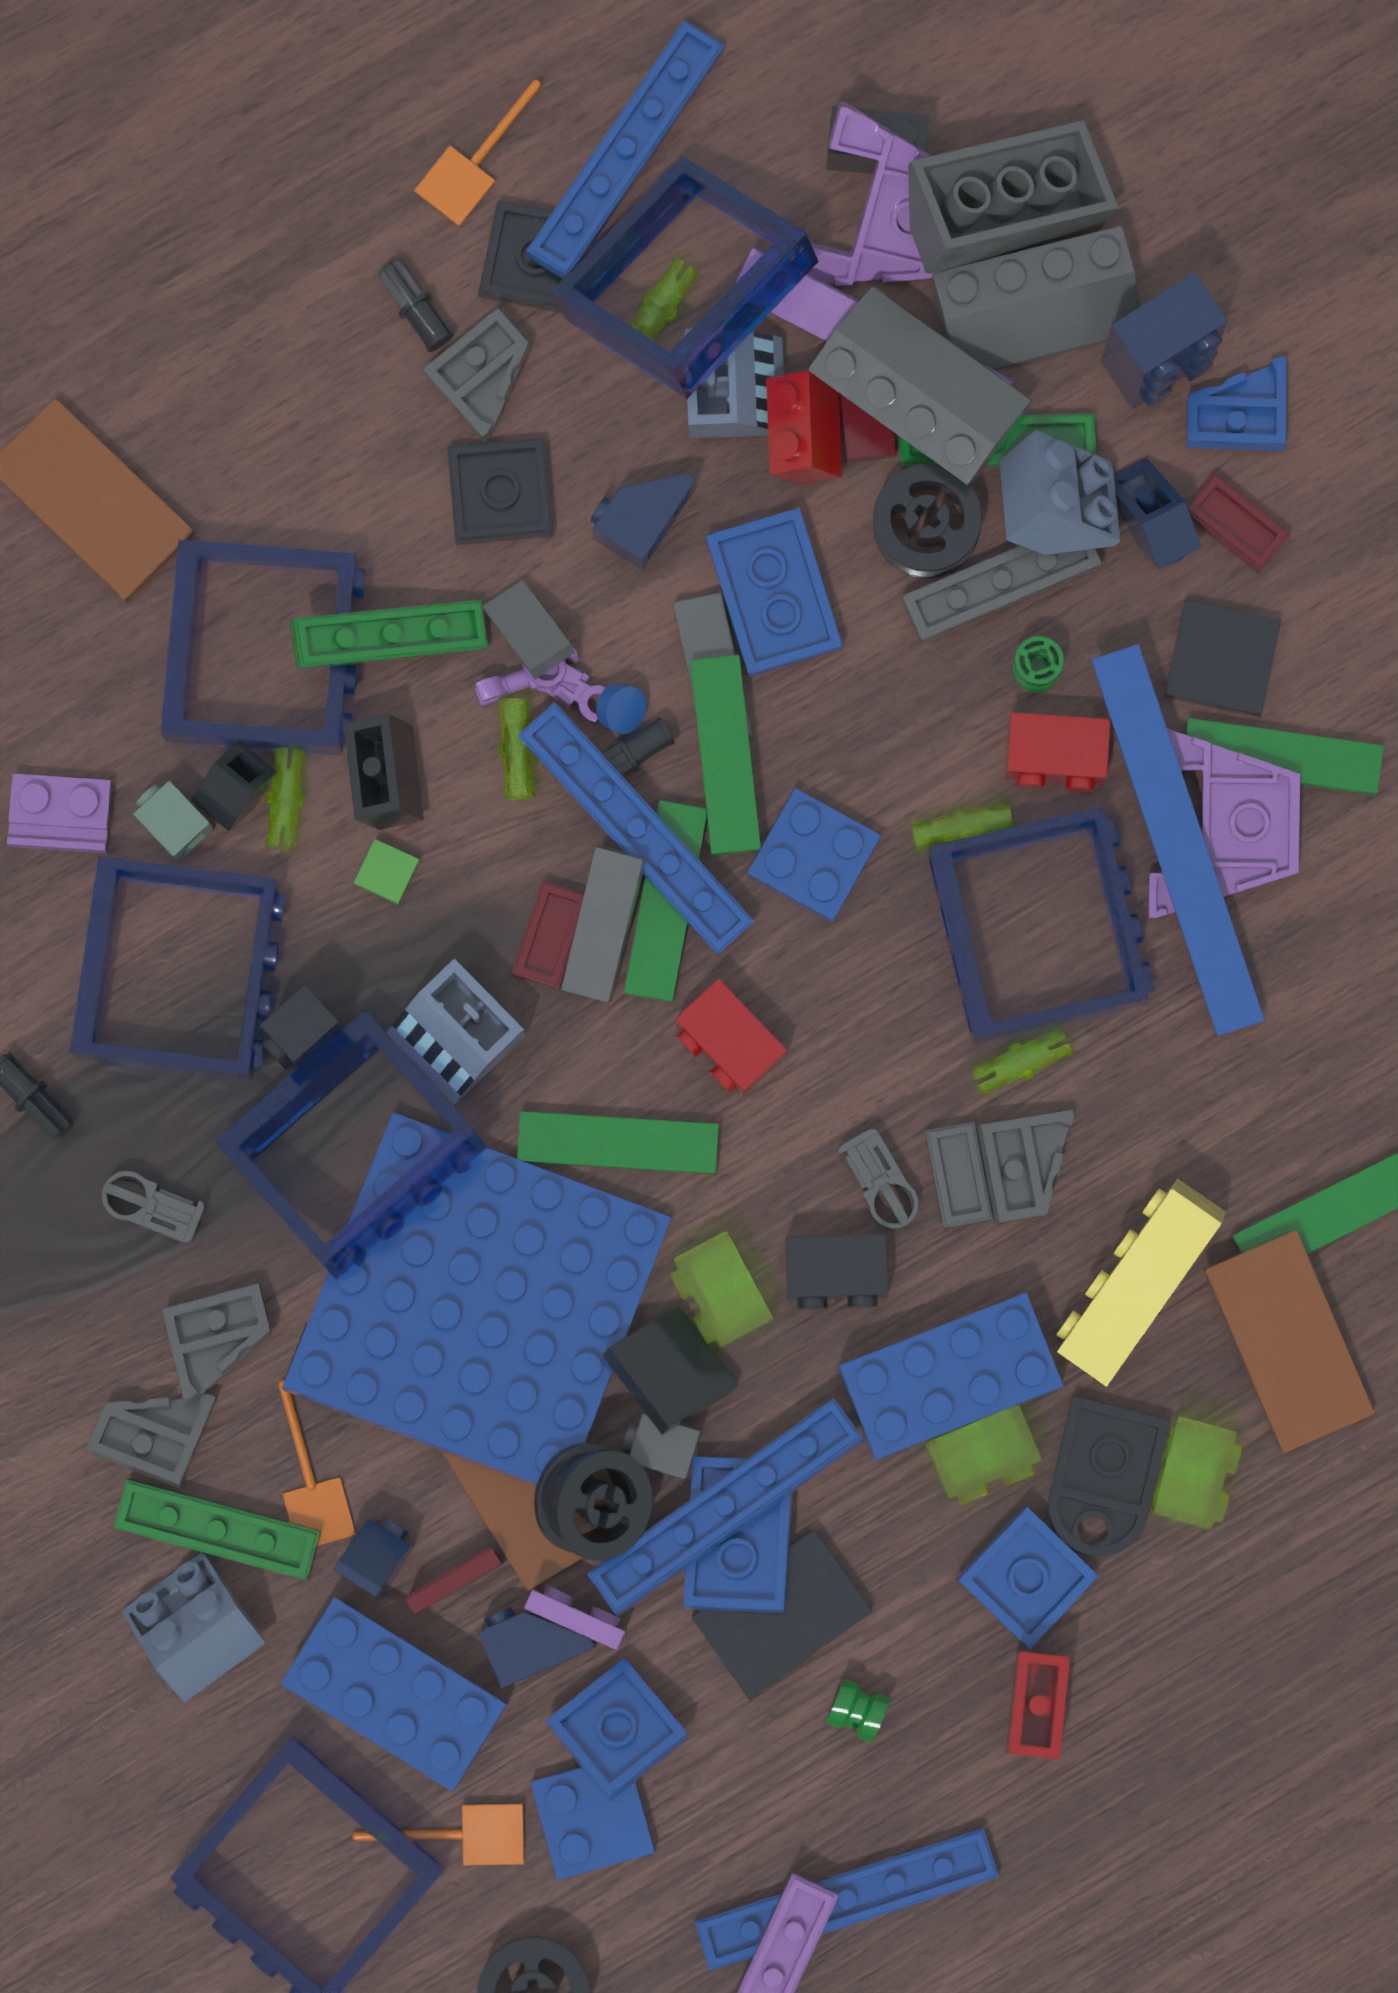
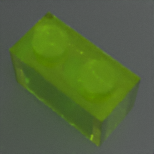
[669,1231,774,1350]
[924,1404,1042,1505]
[1149,1416,1242,1531]

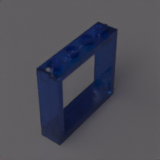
[552,156,819,399]
[161,540,366,756]
[927,807,1155,1044]
[70,856,286,1080]
[214,1010,487,1280]
[170,1736,447,1993]

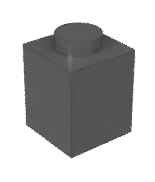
[622,1413,700,1481]

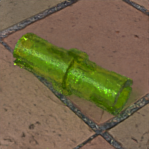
[620,257,700,355]
[496,698,535,801]
[265,748,306,851]
[910,801,1014,853]
[970,1026,1073,1097]

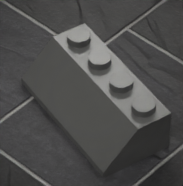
[908,120,1119,274]
[930,226,1140,370]
[808,286,1032,485]

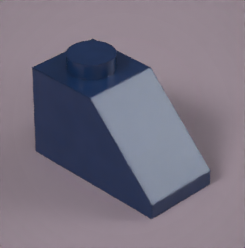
[1114,457,1201,570]
[590,474,695,570]
[333,1517,414,1598]
[478,1607,596,1688]

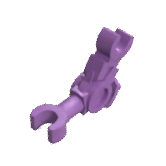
[475,647,606,725]

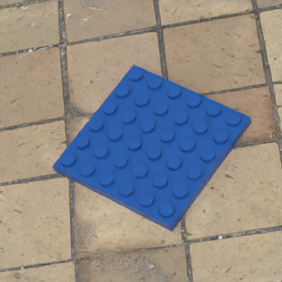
[282,1112,672,1486]

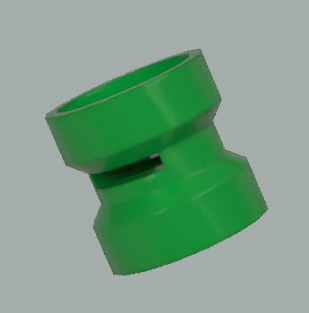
[1012,636,1064,693]
[825,1678,891,1744]

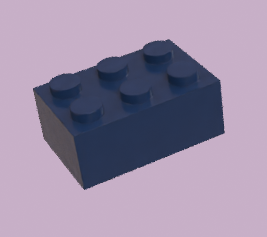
[1101,272,1228,409]

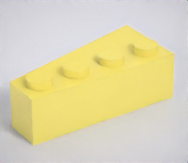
[1056,1178,1226,1387]

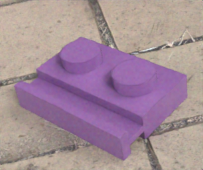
[6,773,113,854]
[524,1585,626,1650]

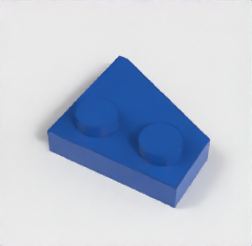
[1186,357,1286,452]

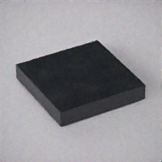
[478,200,587,315]
[447,437,553,545]
[1164,600,1281,717]
[602,1306,739,1435]

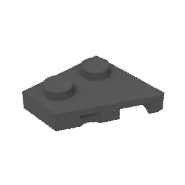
[423,308,530,443]
[162,1283,272,1404]
[86,1394,217,1489]

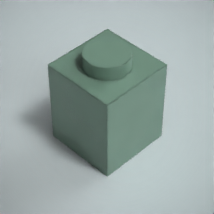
[133,781,214,864]

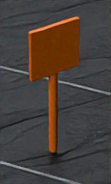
[414,80,541,227]
[278,1379,356,1546]
[352,1803,524,1865]

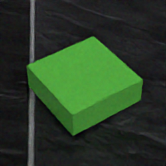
[354,839,420,906]

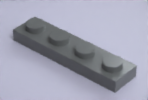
[901,546,1102,644]

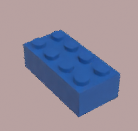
[838,1293,1063,1462]
[281,1597,508,1792]

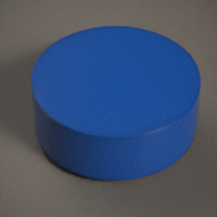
[596,682,646,734]

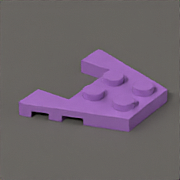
[795,101,947,286]
[1148,728,1300,918]

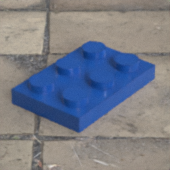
[706,508,843,678]
[683,1457,793,1614]

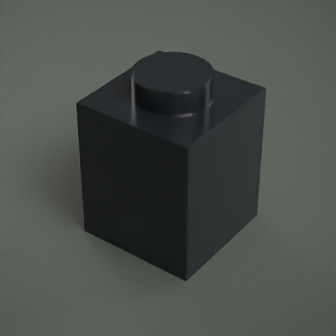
[191,741,277,831]

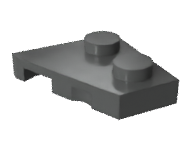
[977,1110,1074,1225]

